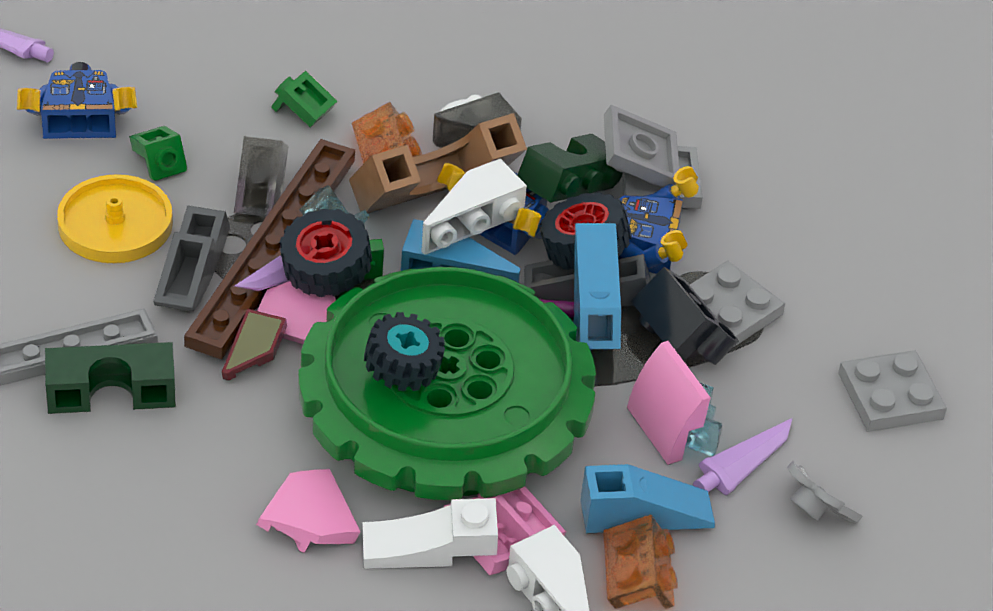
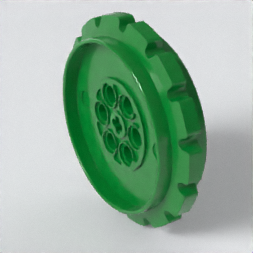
[298,267,596,501]

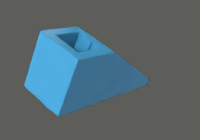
[574,223,621,349]
[580,464,715,533]

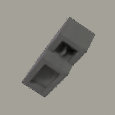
[153,205,230,312]
[524,254,651,306]

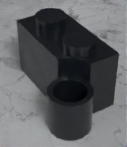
[631,267,739,365]

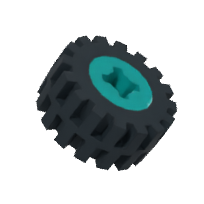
[364,312,445,391]

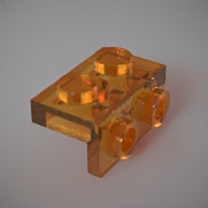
[351,102,423,164]
[603,515,678,609]

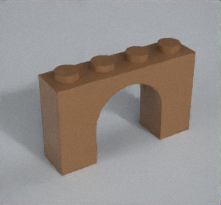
[349,113,527,215]

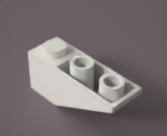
[421,158,527,255]
[506,525,590,611]

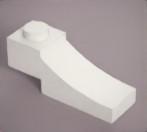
[363,498,498,569]

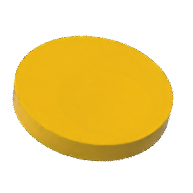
[57,174,173,263]

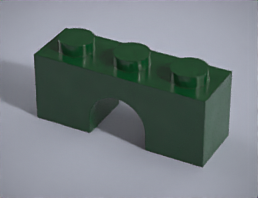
[517,133,623,203]
[45,342,176,414]

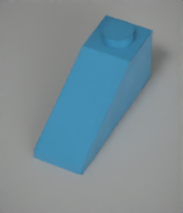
[401,219,521,283]

